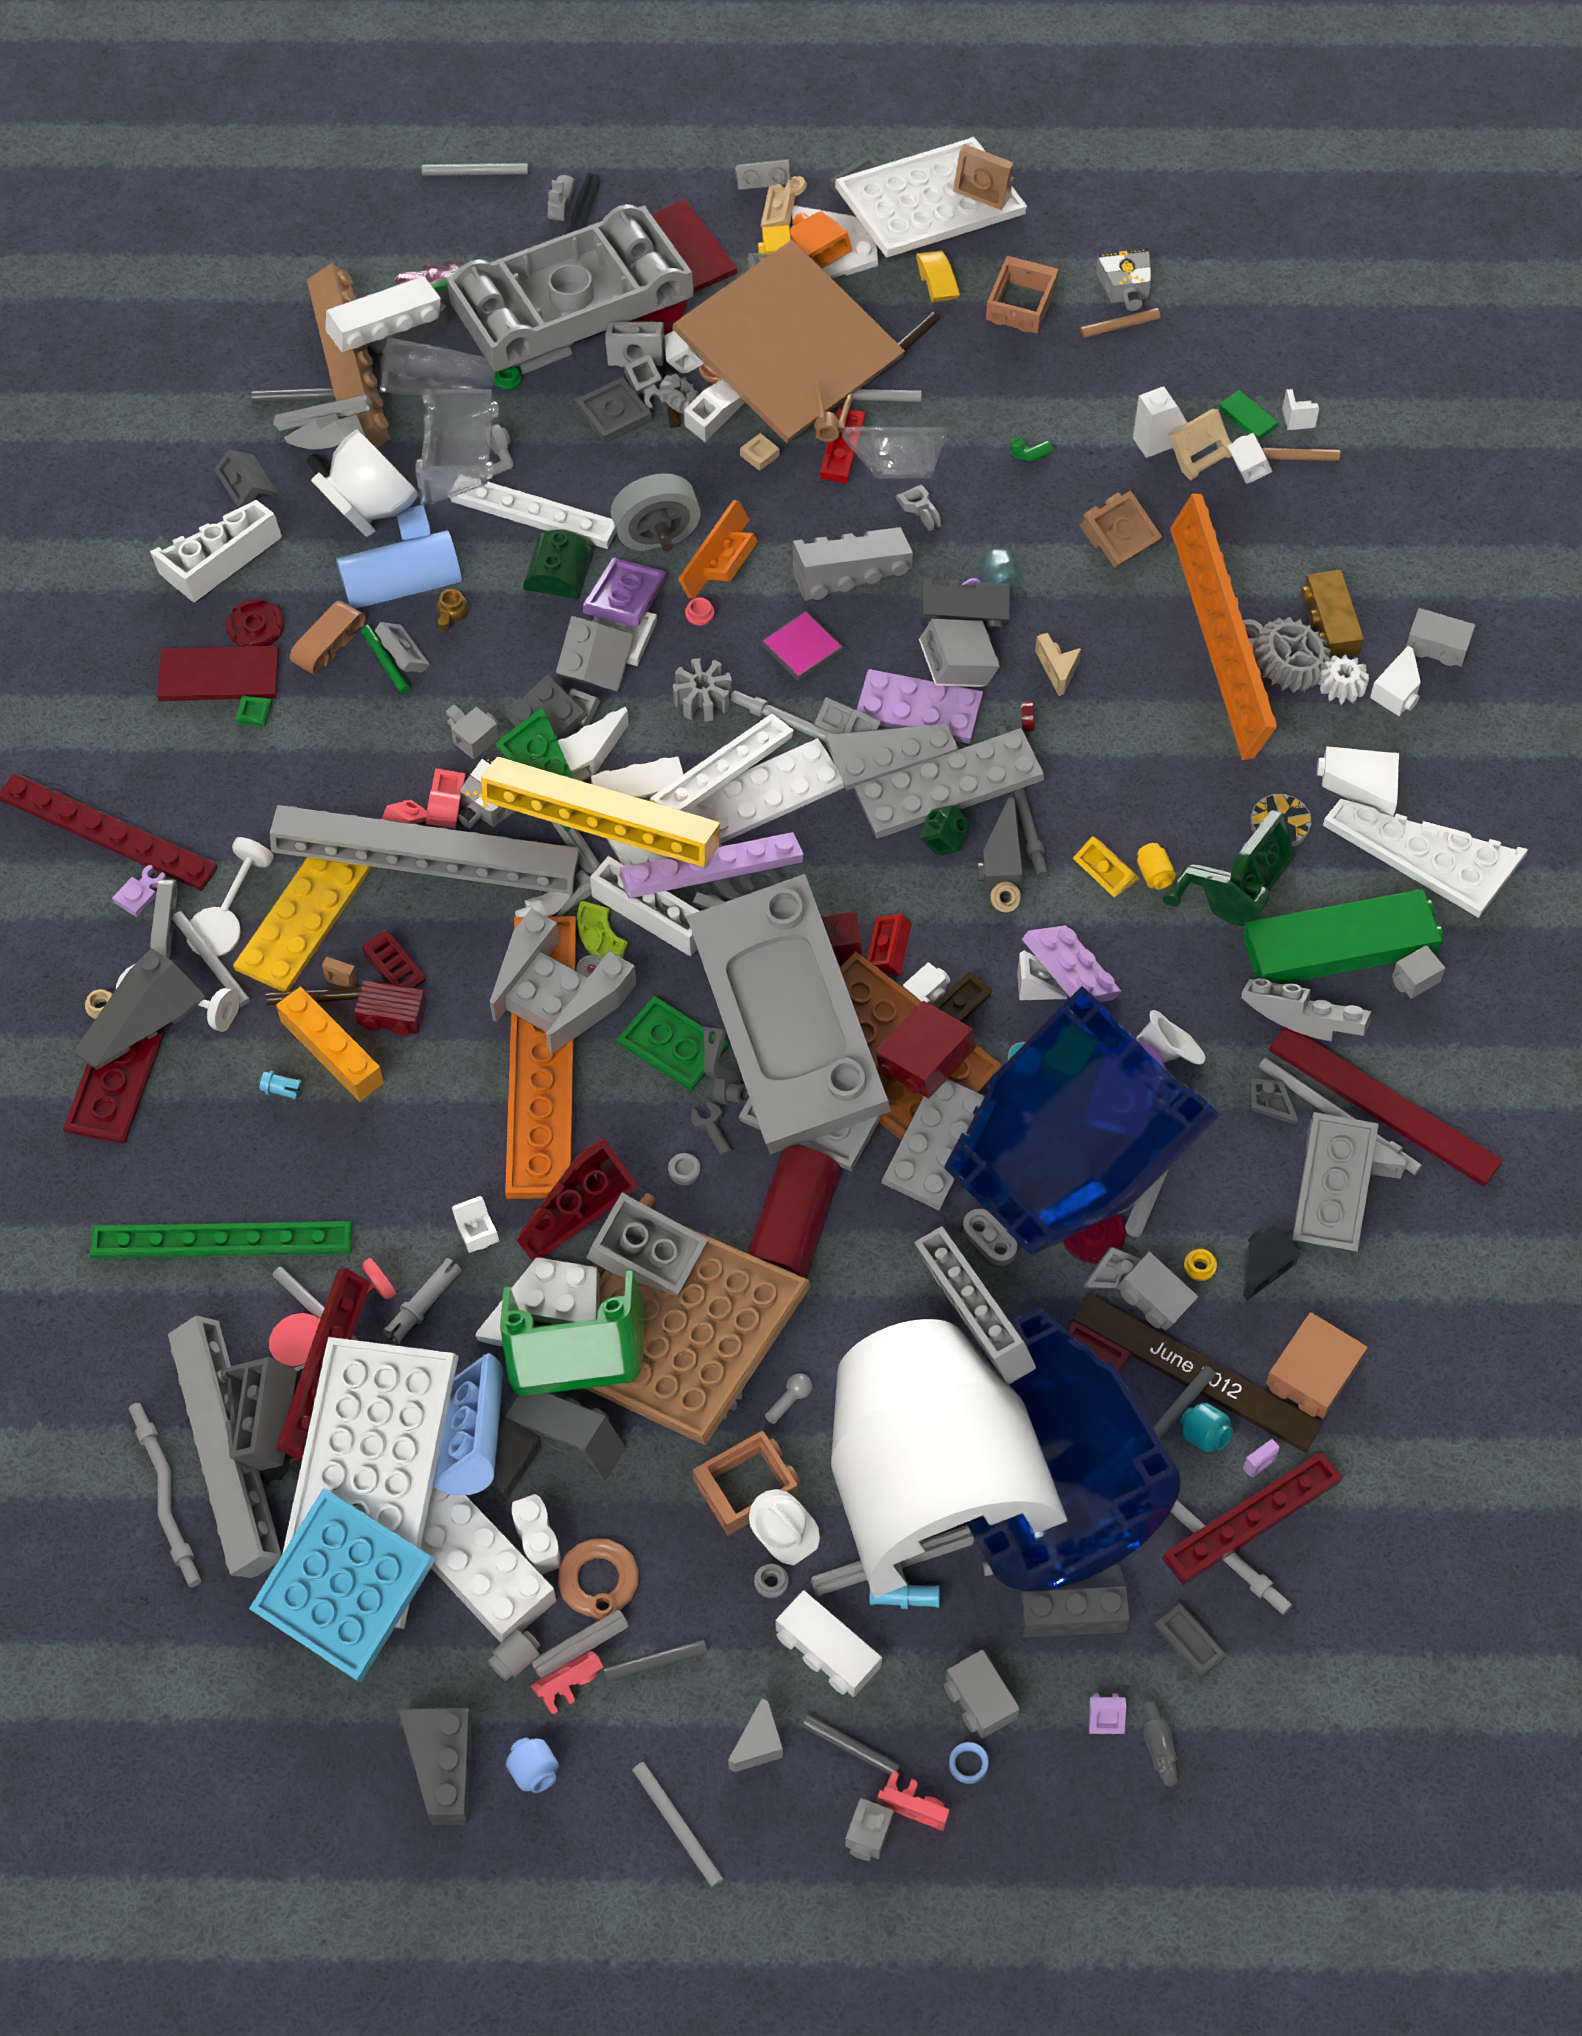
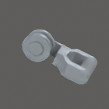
[896,485,941,531]

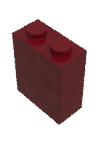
[875,1000,976,1099]

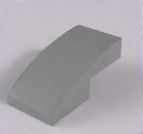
[814,697,881,734]

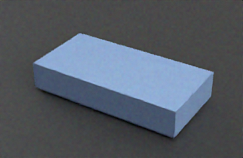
[397,505,430,540]

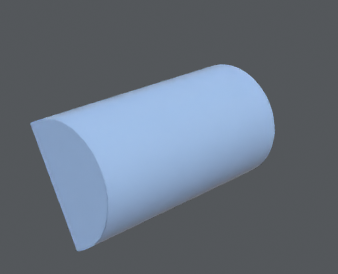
[336,530,462,609]
[433,1353,503,1495]

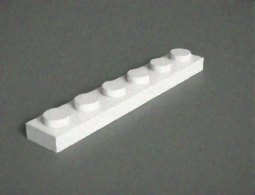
[450,474,617,549]
[650,714,794,812]

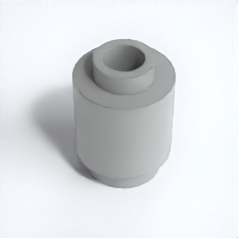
[487,1629,540,1682]

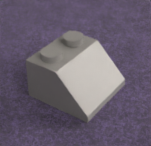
[556,616,634,692]

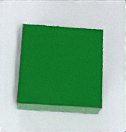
[235,695,272,727]

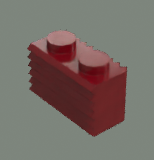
[355,980,427,1036]

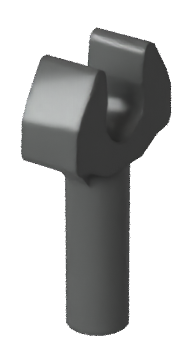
[691,1101,732,1157]

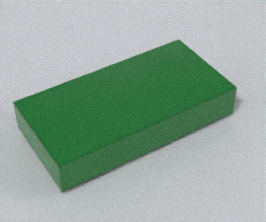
[1218,390,1278,441]

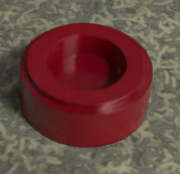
[1021,701,1035,732]

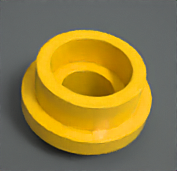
[1184,1249,1217,1281]

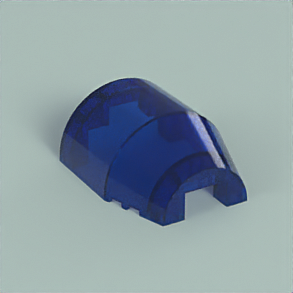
[943,986,1220,1256]
[965,1308,1181,1591]

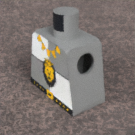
[1096,248,1151,311]
[457,755,515,828]

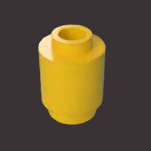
[1137,843,1176,890]

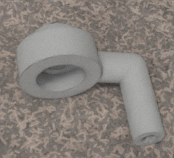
[481,424,514,479]

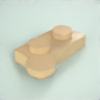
[761,176,807,227]

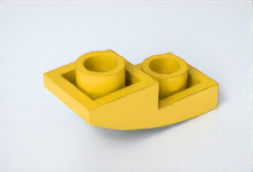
[916,251,960,302]

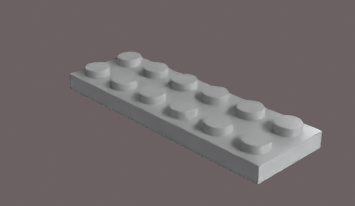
[854,728,1044,839]

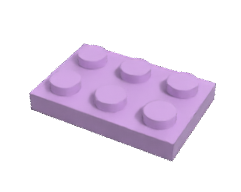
[1022,925,1121,1006]

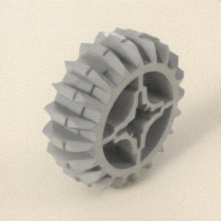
[1253,617,1331,693]

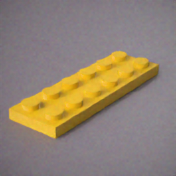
[233,857,373,992]

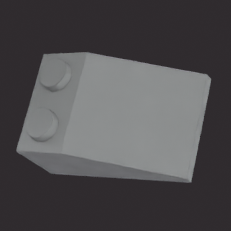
[586,1193,708,1296]

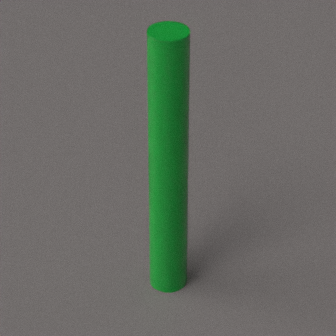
[361,625,410,694]

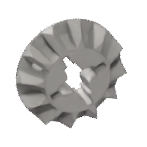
[660,374,700,414]

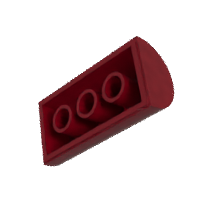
[747,1146,841,1279]

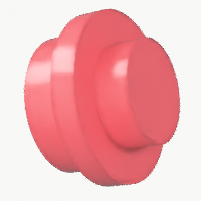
[685,598,714,626]

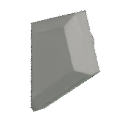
[1083,1247,1140,1290]

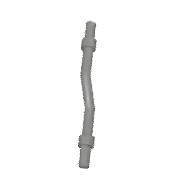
[129,1403,201,1587]

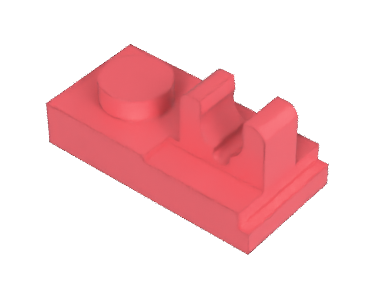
[530,1650,603,1714]
[877,1772,950,1831]

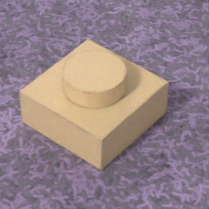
[740,433,780,471]

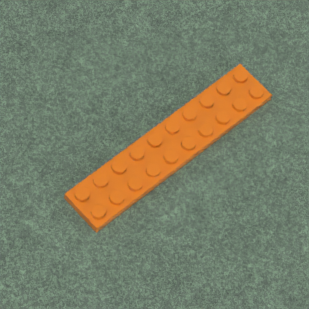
[1170,493,1277,760]
[505,916,577,1199]

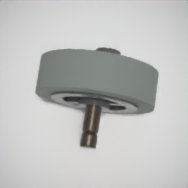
[611,474,701,552]

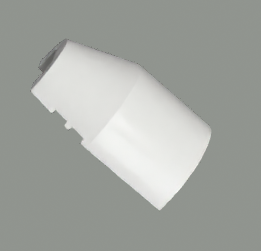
[831,1319,1068,1598]

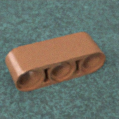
[290,600,366,676]

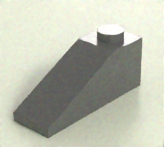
[977,798,1022,891]

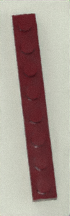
[0,773,218,891]

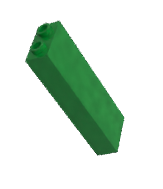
[1242,889,1444,984]

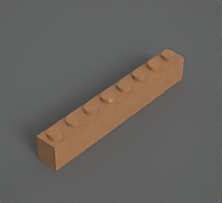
[307,263,390,448]

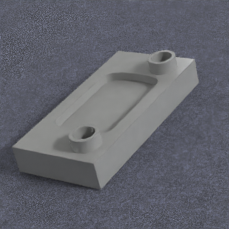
[686,874,891,1154]

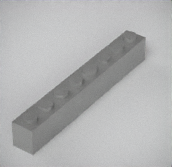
[168,1315,282,1578]

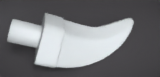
[515,892,571,917]

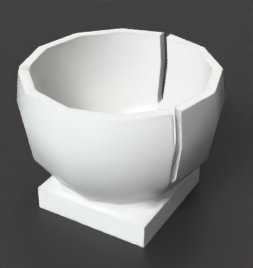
[311,429,419,537]

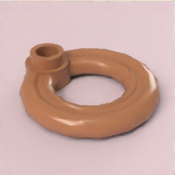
[558,1539,639,1621]

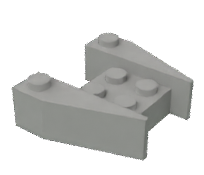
[490,908,636,1054]

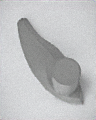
[556,870,592,917]

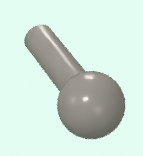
[765,1373,813,1424]

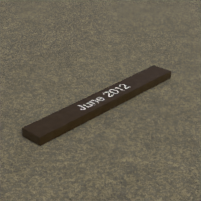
[1072,1293,1323,1453]

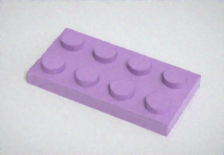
[857,669,983,744]

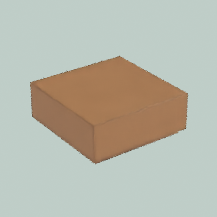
[322,957,358,988]

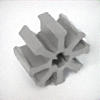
[673,658,732,722]

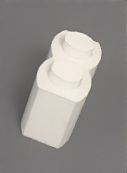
[512,1494,561,1575]

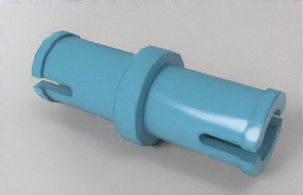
[870,1581,940,1609]

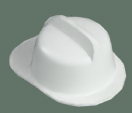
[1136,1010,1205,1065]
[749,1489,820,1565]

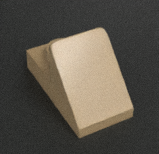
[1035,633,1081,696]

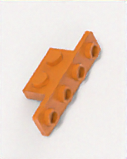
[678,500,758,599]

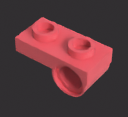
[426,768,465,829]

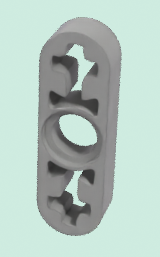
[150,880,178,959]

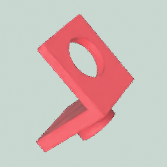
[382,800,427,824]

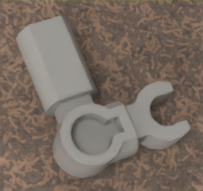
[547,175,575,222]

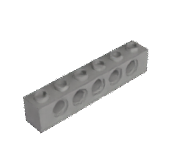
[914,1226,1036,1385]

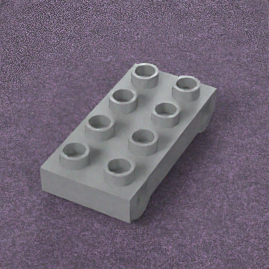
[447,204,694,372]

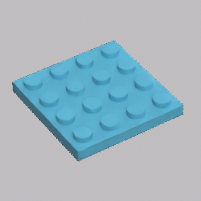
[249,1488,436,1682]

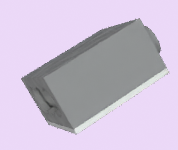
[919,619,1000,687]

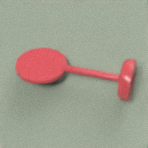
[269,1258,397,1368]

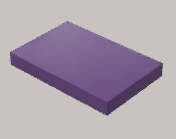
[583,558,667,628]

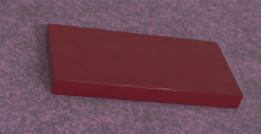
[651,199,737,293]
[157,646,279,702]
[63,1031,164,1144]

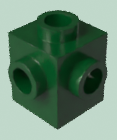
[919,805,971,855]

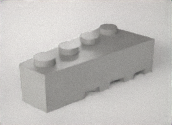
[793,527,913,601]

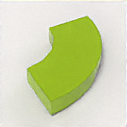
[577,900,628,959]

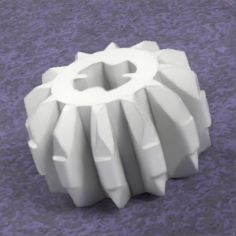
[1318,653,1369,705]

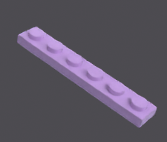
[619,832,804,898]

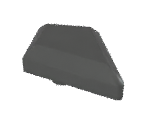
[1250,1079,1298,1125]

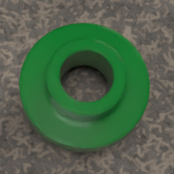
[494,365,522,390]

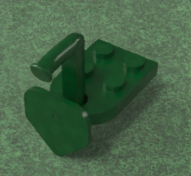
[1162,810,1295,927]

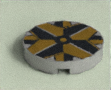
[1250,794,1311,847]

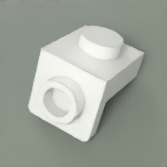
[452,1196,500,1253]

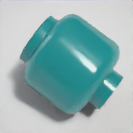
[1181,1403,1233,1453]

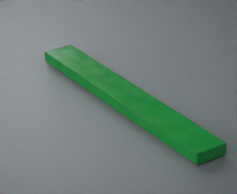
[90,1221,353,1259]

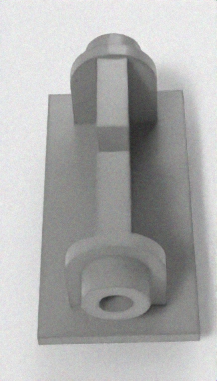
[735,159,790,190]

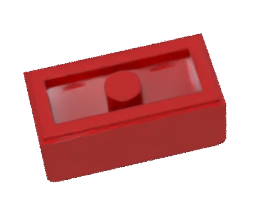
[867,914,912,976]

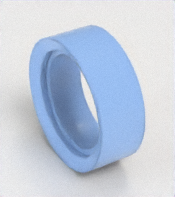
[949,1742,988,1784]

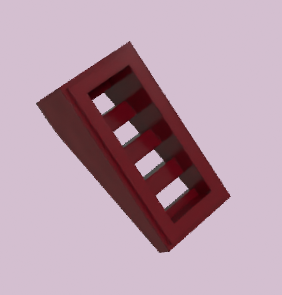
[362,930,426,988]

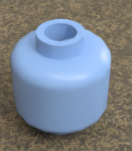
[506,1738,559,1793]

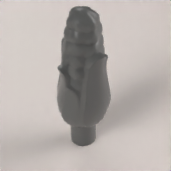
[1143,1701,1178,1787]

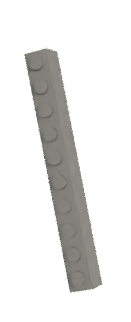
[270,805,579,895]

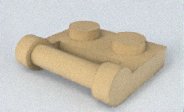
[1168,409,1232,481]

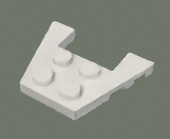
[792,206,878,279]
[475,1257,600,1346]

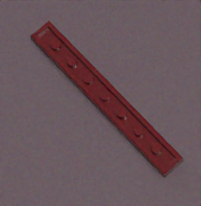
[1269,1027,1503,1187]

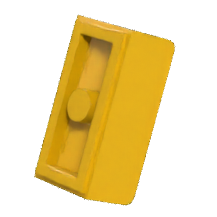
[1073,836,1140,898]

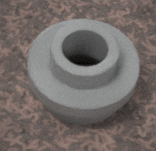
[754,1564,789,1598]

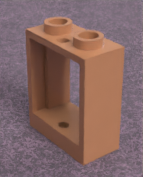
[986,256,1059,333]
[692,1430,800,1536]

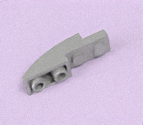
[1241,978,1371,1042]

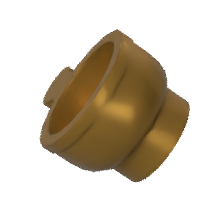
[437,589,469,633]

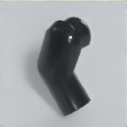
[307,453,332,478]

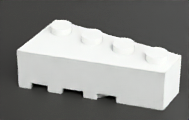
[150,500,282,603]

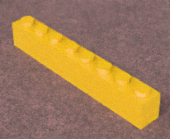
[481,757,720,867]

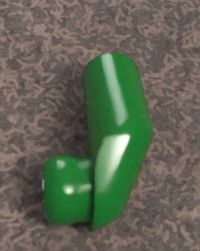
[1010,438,1053,462]

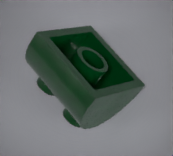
[523,530,593,600]

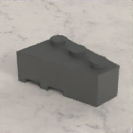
[505,1392,626,1481]
[398,1708,472,1825]

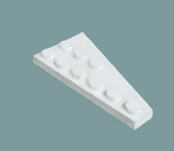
[1323,799,1528,918]

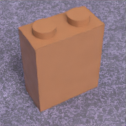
[1266,1312,1368,1419]

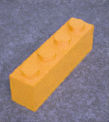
[276,986,384,1102]

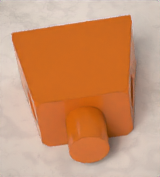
[789,211,853,269]

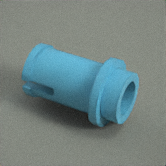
[260,1070,302,1100]

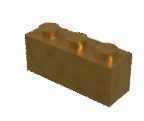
[1301,570,1364,659]

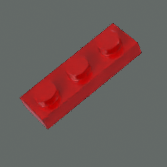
[820,408,865,484]

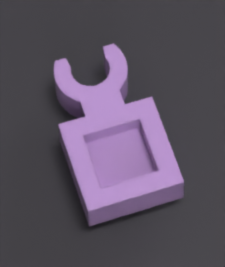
[112,865,167,917]

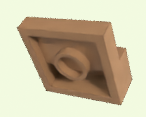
[953,144,1014,210]
[1079,490,1162,568]

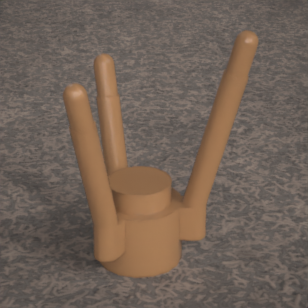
[813,382,853,442]

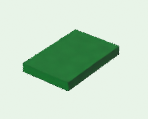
[616,996,729,1092]

